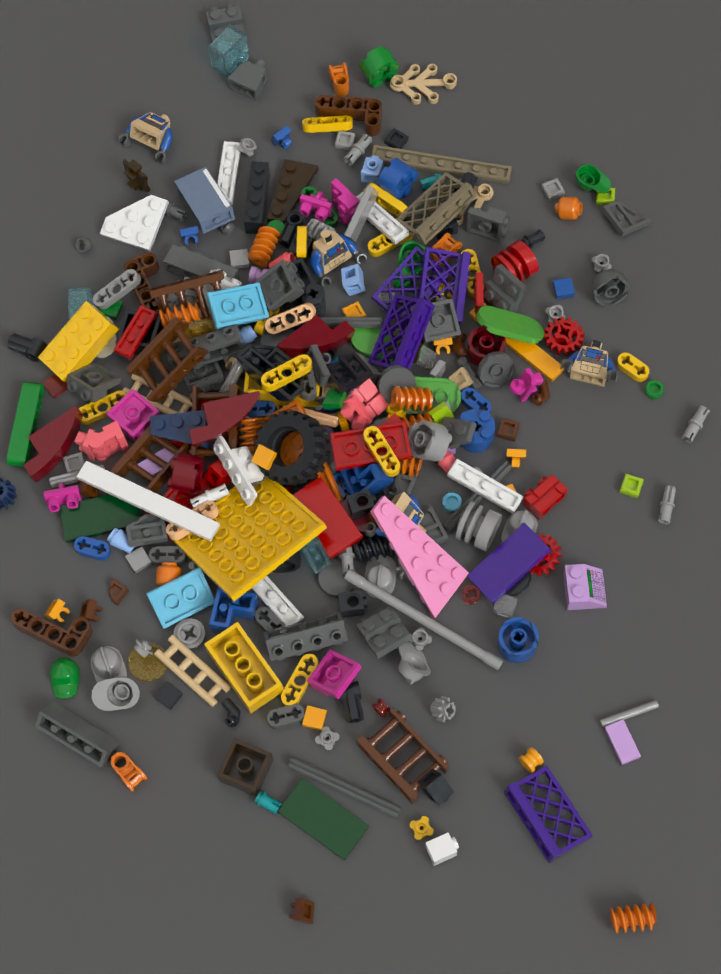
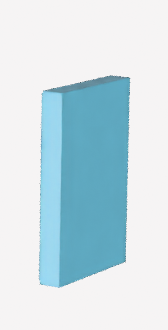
[206,282,269,330]
[146,567,215,629]

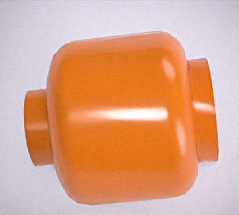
[555,196,583,220]
[156,562,182,586]

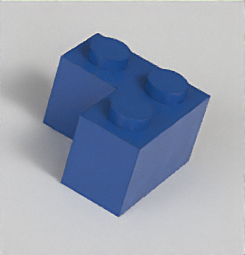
[340,464,394,497]
[209,587,258,633]

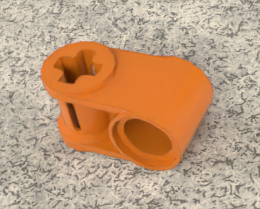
[328,62,349,96]
[430,233,463,267]
[111,752,148,792]

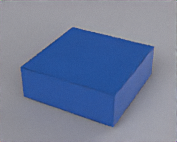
[553,278,575,299]

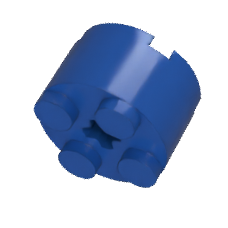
[378,158,419,200]
[459,409,495,453]
[497,617,539,663]

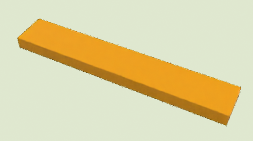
[469,303,564,382]

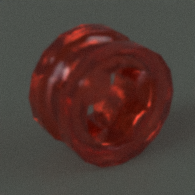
[462,585,480,605]
[372,698,391,718]

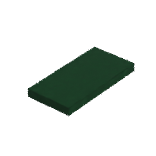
[60,494,140,543]
[278,778,369,861]

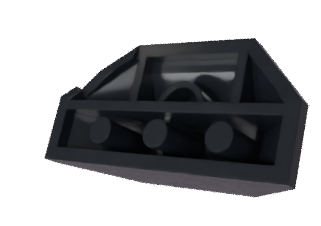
[236,344,304,402]

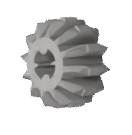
[307,219,336,240]

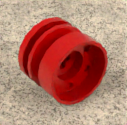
[491,240,539,282]

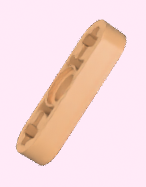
[265,303,316,334]
[166,501,219,540]

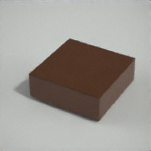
[497,418,520,442]

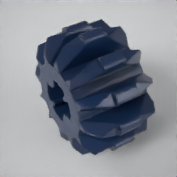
[0,478,17,511]

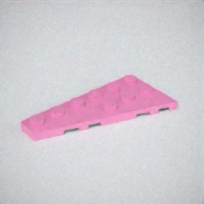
[370,496,469,618]

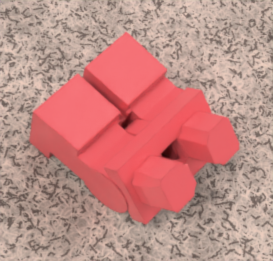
[340,378,389,430]
[75,421,129,462]

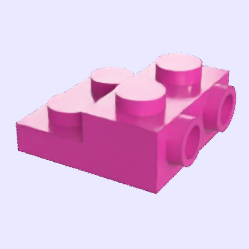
[331,178,360,226]
[106,389,160,443]
[307,649,362,699]

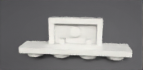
[213,436,264,506]

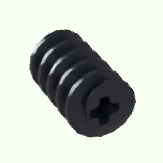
[302,283,326,317]
[353,535,394,563]

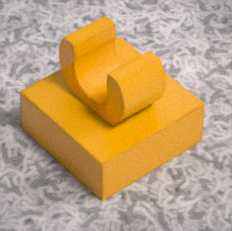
[433,338,452,354]
[506,449,526,468]
[44,599,70,623]

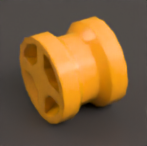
[518,747,544,773]

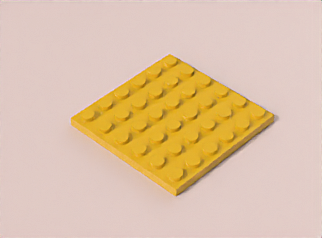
[172,468,327,601]

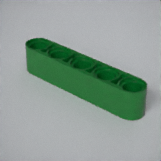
[7,381,44,467]

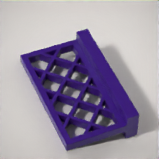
[371,246,451,327]
[419,247,471,325]
[368,294,435,369]
[504,766,593,863]

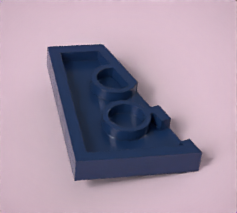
[150,410,209,449]

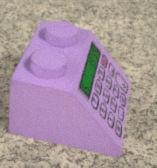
[563,564,607,610]

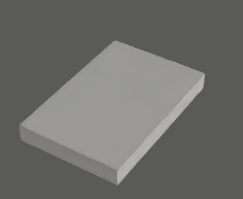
[345,185,379,242]

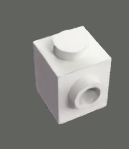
[425,833,459,866]

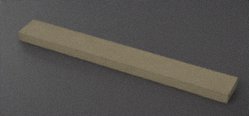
[371,145,512,185]

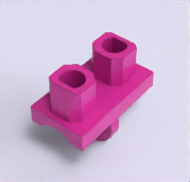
[299,191,333,222]
[510,368,543,402]
[44,482,82,512]

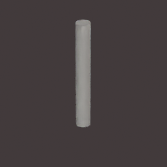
[599,700,659,728]

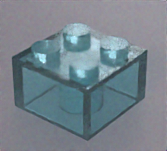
[208,24,249,78]

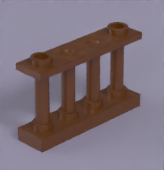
[150,269,225,331]
[126,317,208,403]
[189,384,242,456]
[109,425,189,493]
[356,708,449,804]

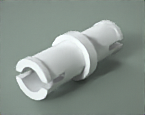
[190,483,229,508]

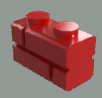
[523,474,568,520]

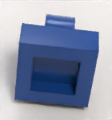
[271,126,292,149]
[180,226,199,245]

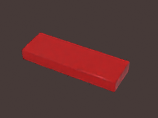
[113,305,158,360]

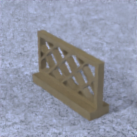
[396,172,477,245]

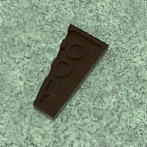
[266,159,319,224]

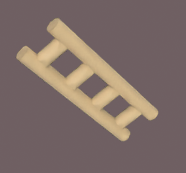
[122,374,192,414]
[154,635,232,707]

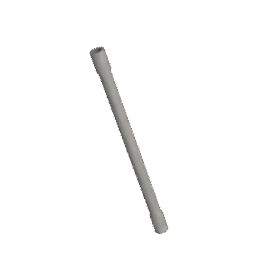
[344,569,504,671]

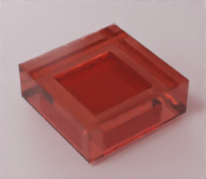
[43,374,68,399]

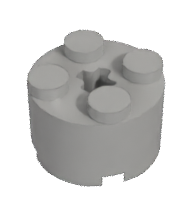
[408,420,452,461]

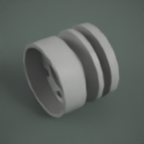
[455,501,502,552]

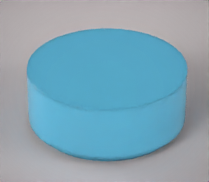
[442,493,462,513]

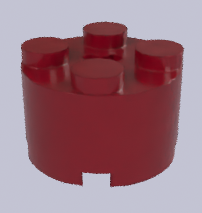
[468,325,506,366]
[168,452,205,495]

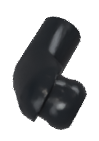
[222,698,241,727]

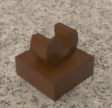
[78,480,99,499]
[79,599,103,622]
[289,898,314,924]

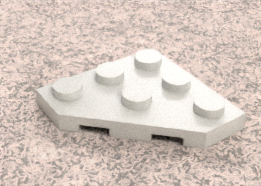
[100,195,169,251]

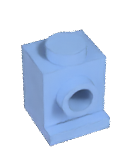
[361,155,383,186]
[341,264,366,296]

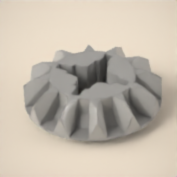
[174,618,206,649]

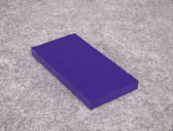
[467,522,551,604]

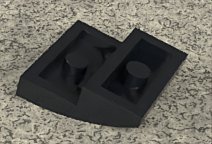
[326,352,373,393]

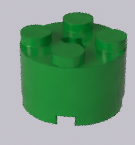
[359,46,399,88]

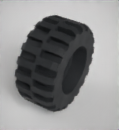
[253,410,330,486]

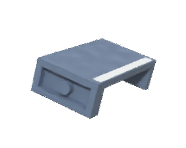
[174,167,235,234]

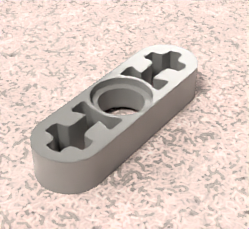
[93,269,141,310]

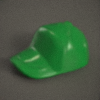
[575,164,611,194]
[397,241,426,276]
[49,657,80,699]

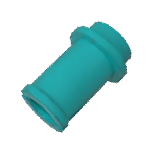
[420,173,441,191]
[254,791,282,815]

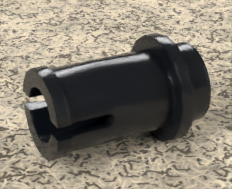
[521,229,545,249]

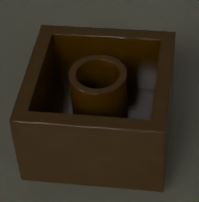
[217,738,273,797]

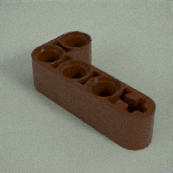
[314,95,382,136]
[124,252,162,315]
[11,608,93,657]

